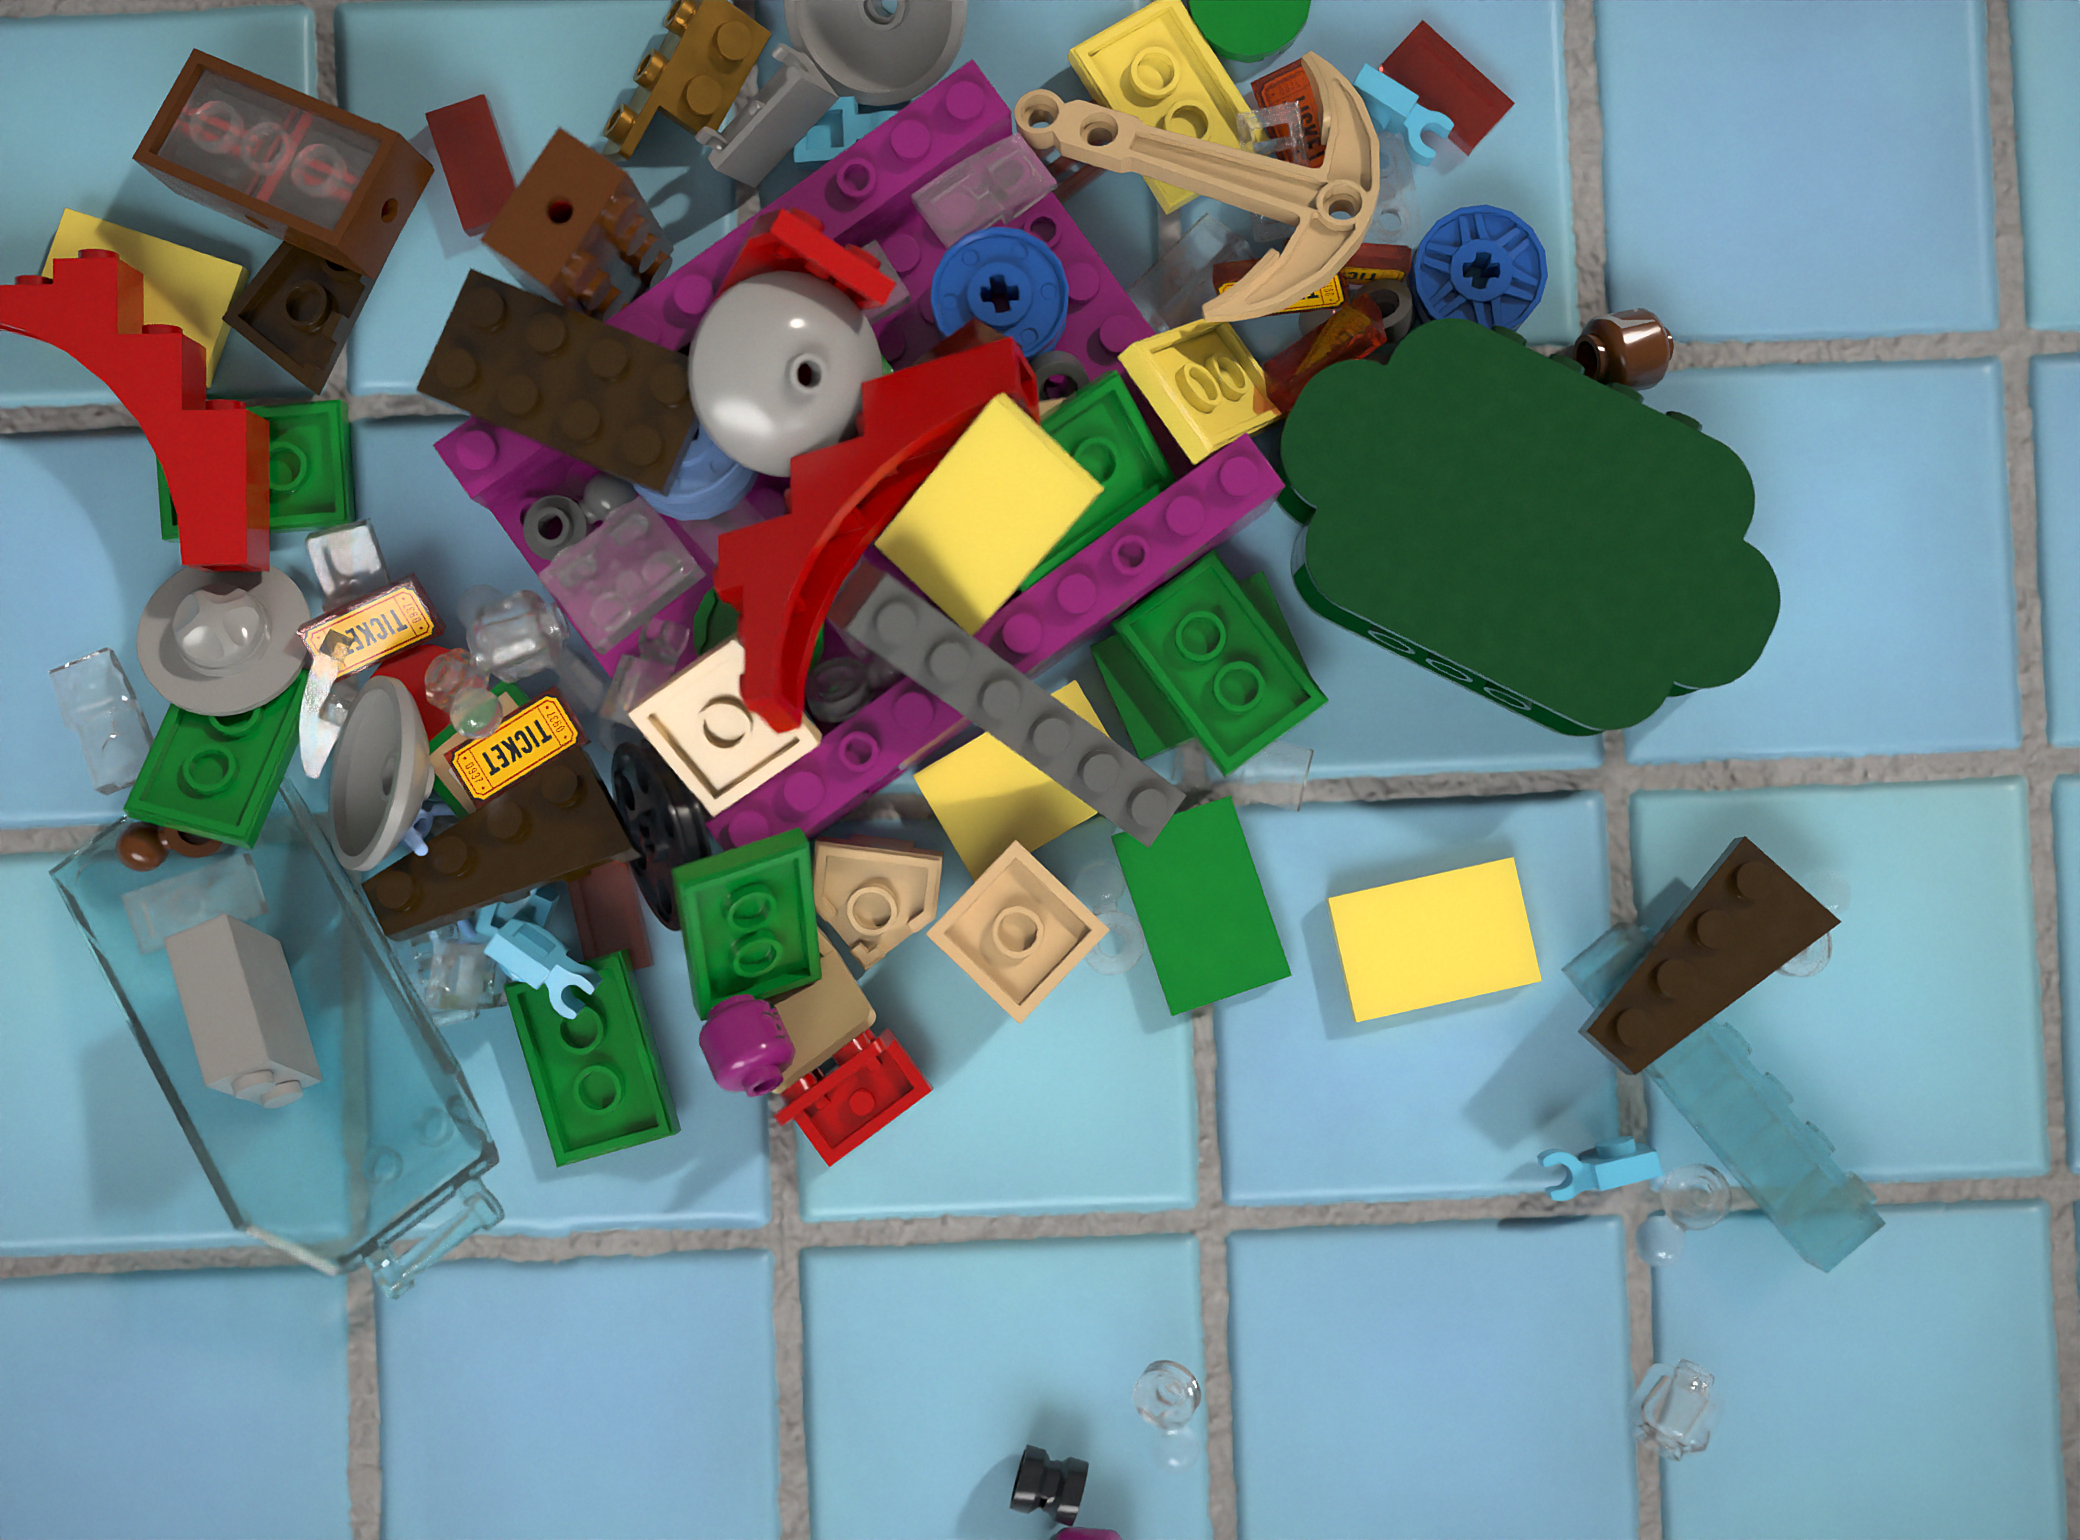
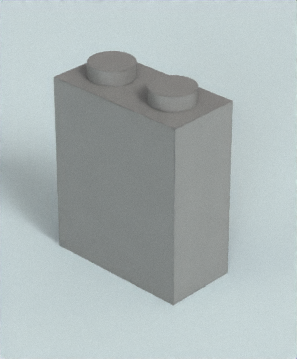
[163,913,323,1109]

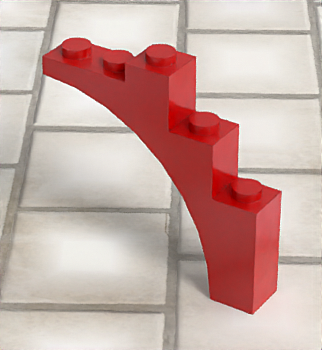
[0,249,270,573]
[712,336,1041,735]

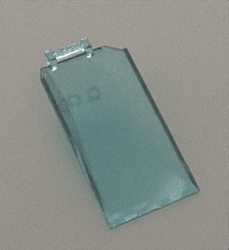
[48,771,505,1300]

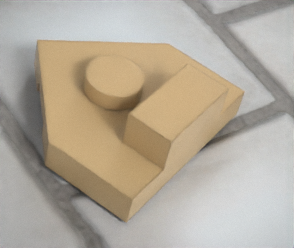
[812,834,944,971]

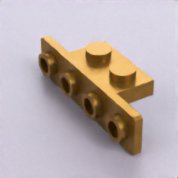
[602,0,771,162]

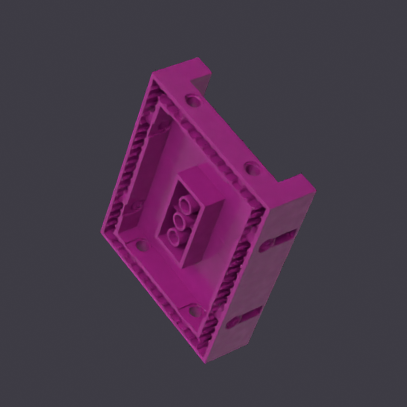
[432,59,1285,852]

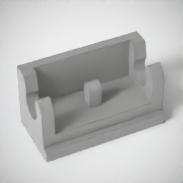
[695,43,839,188]

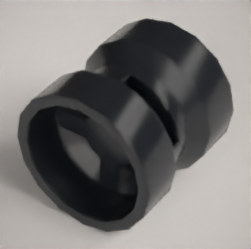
[1009,1444,1089,1527]

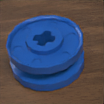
[1406,205,1548,332]
[930,227,1069,363]

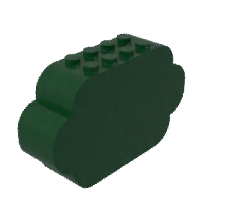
[1268,318,1781,737]

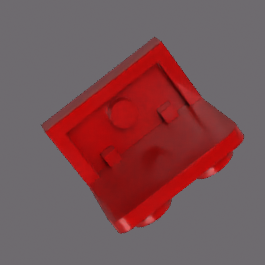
[708,207,897,387]
[773,1027,933,1167]

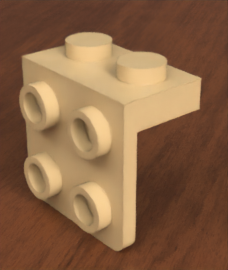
[764,925,876,1094]

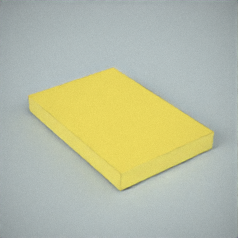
[1067,0,1274,215]
[41,207,250,389]
[1118,318,1291,465]
[874,393,1104,636]
[912,680,1110,882]
[1326,857,1542,1022]

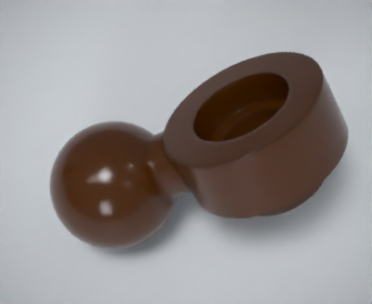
[116,821,230,872]

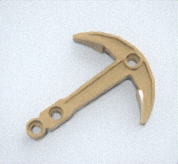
[1014,51,1380,322]

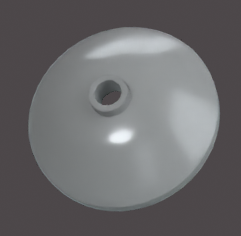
[783,0,967,106]
[688,271,883,477]
[328,675,434,871]

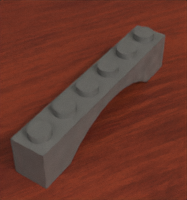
[826,561,1187,848]

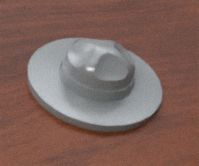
[136,564,313,716]

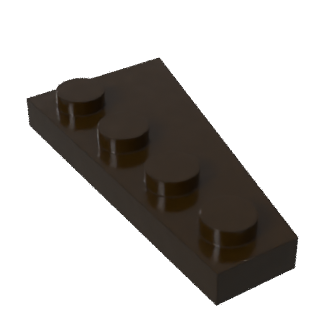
[221,122,433,396]
[361,746,643,943]
[1577,836,1842,1075]

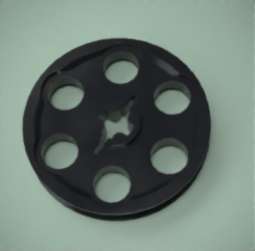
[611,737,712,932]

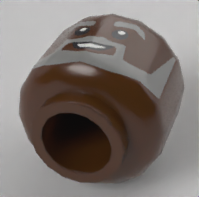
[1573,308,1674,391]

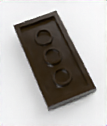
[416,268,700,497]

